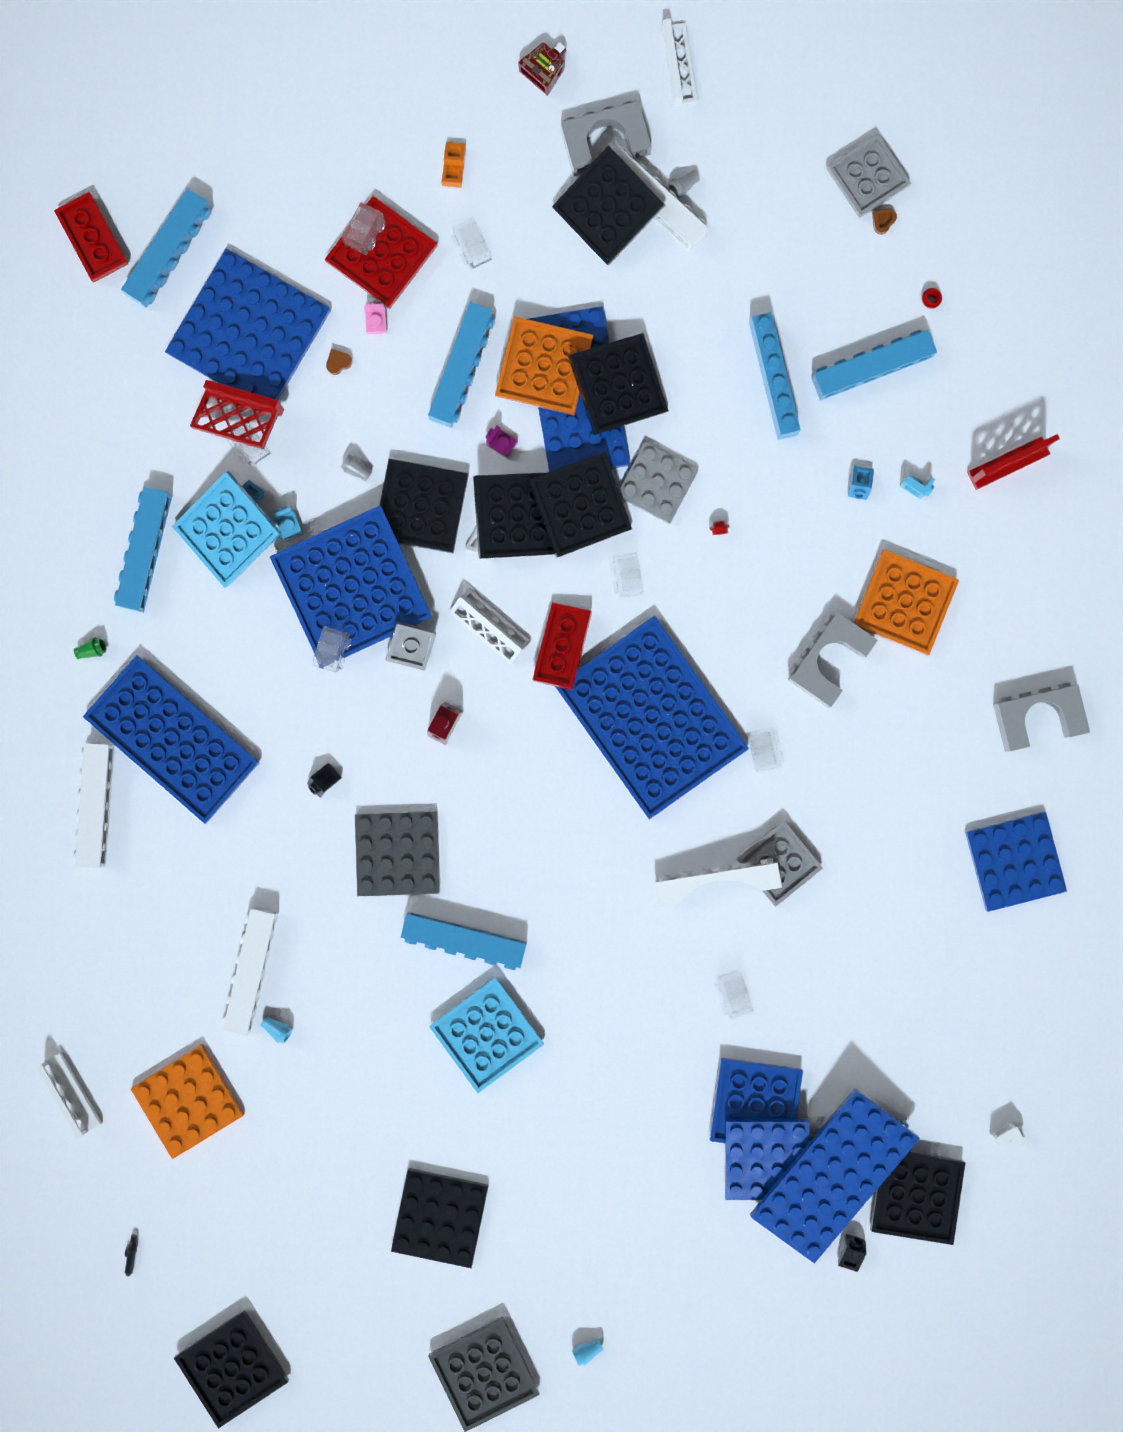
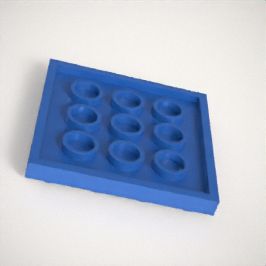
[965,812,1067,912]
[709,1057,803,1143]
[725,1118,810,1200]

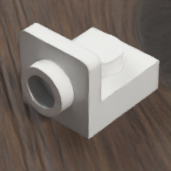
[990,1122,1026,1146]

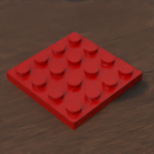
[324,196,438,309]

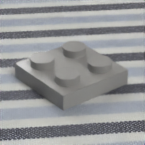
[385,621,437,671]

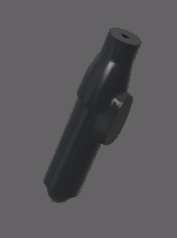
[124,1235,138,1277]

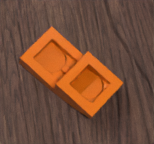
[441,142,466,188]

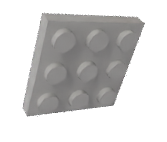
[826,134,911,219]
[619,442,699,525]
[736,820,823,907]

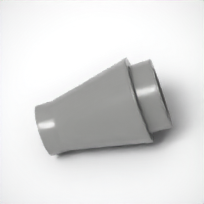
[669,170,700,197]
[341,454,372,482]

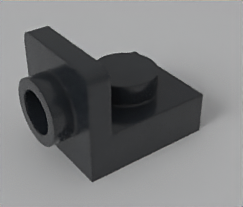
[307,763,342,798]
[838,1234,866,1272]

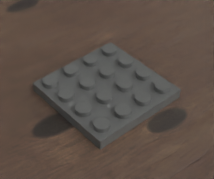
[355,811,440,897]
[428,1317,540,1432]

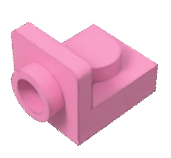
[364,301,387,334]

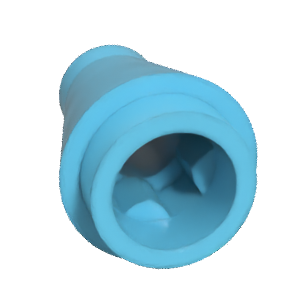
[260,1016,292,1044]
[571,1339,604,1366]

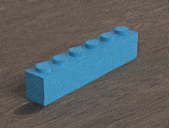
[121,188,212,308]
[428,302,496,428]
[749,312,801,440]
[811,330,937,401]
[114,487,173,613]
[400,912,527,970]

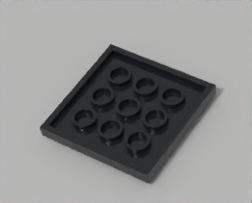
[552,145,666,266]
[568,333,669,435]
[528,452,632,558]
[380,458,469,554]
[473,472,555,559]
[870,1152,966,1245]
[391,1168,489,1269]
[173,1309,290,1429]

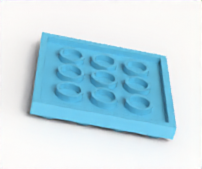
[172,471,282,588]
[429,977,544,1093]

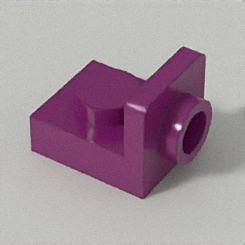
[485,425,518,459]

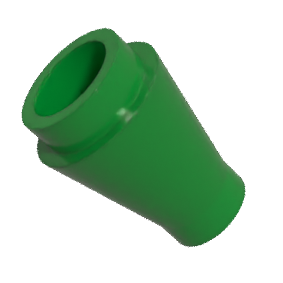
[73,637,107,660]

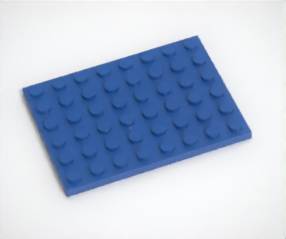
[555,615,749,820]

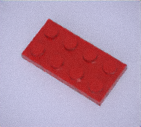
[54,192,129,283]
[532,602,592,690]

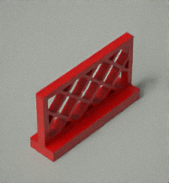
[190,380,285,450]
[967,434,1060,490]

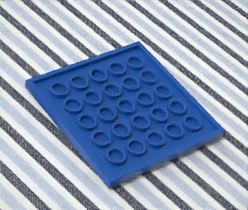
[165,248,331,400]
[270,505,433,668]

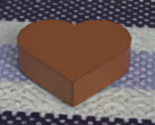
[872,209,897,235]
[326,349,352,375]

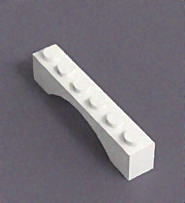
[654,858,782,907]

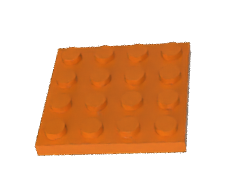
[495,316,593,415]
[853,549,959,656]
[130,1044,244,1160]

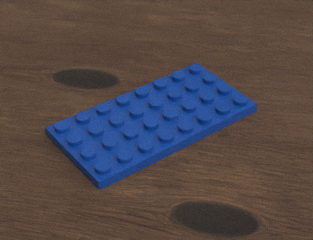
[528,306,630,472]
[82,655,260,824]
[750,1088,920,1264]

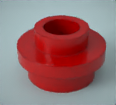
[921,288,942,309]
[709,521,730,535]

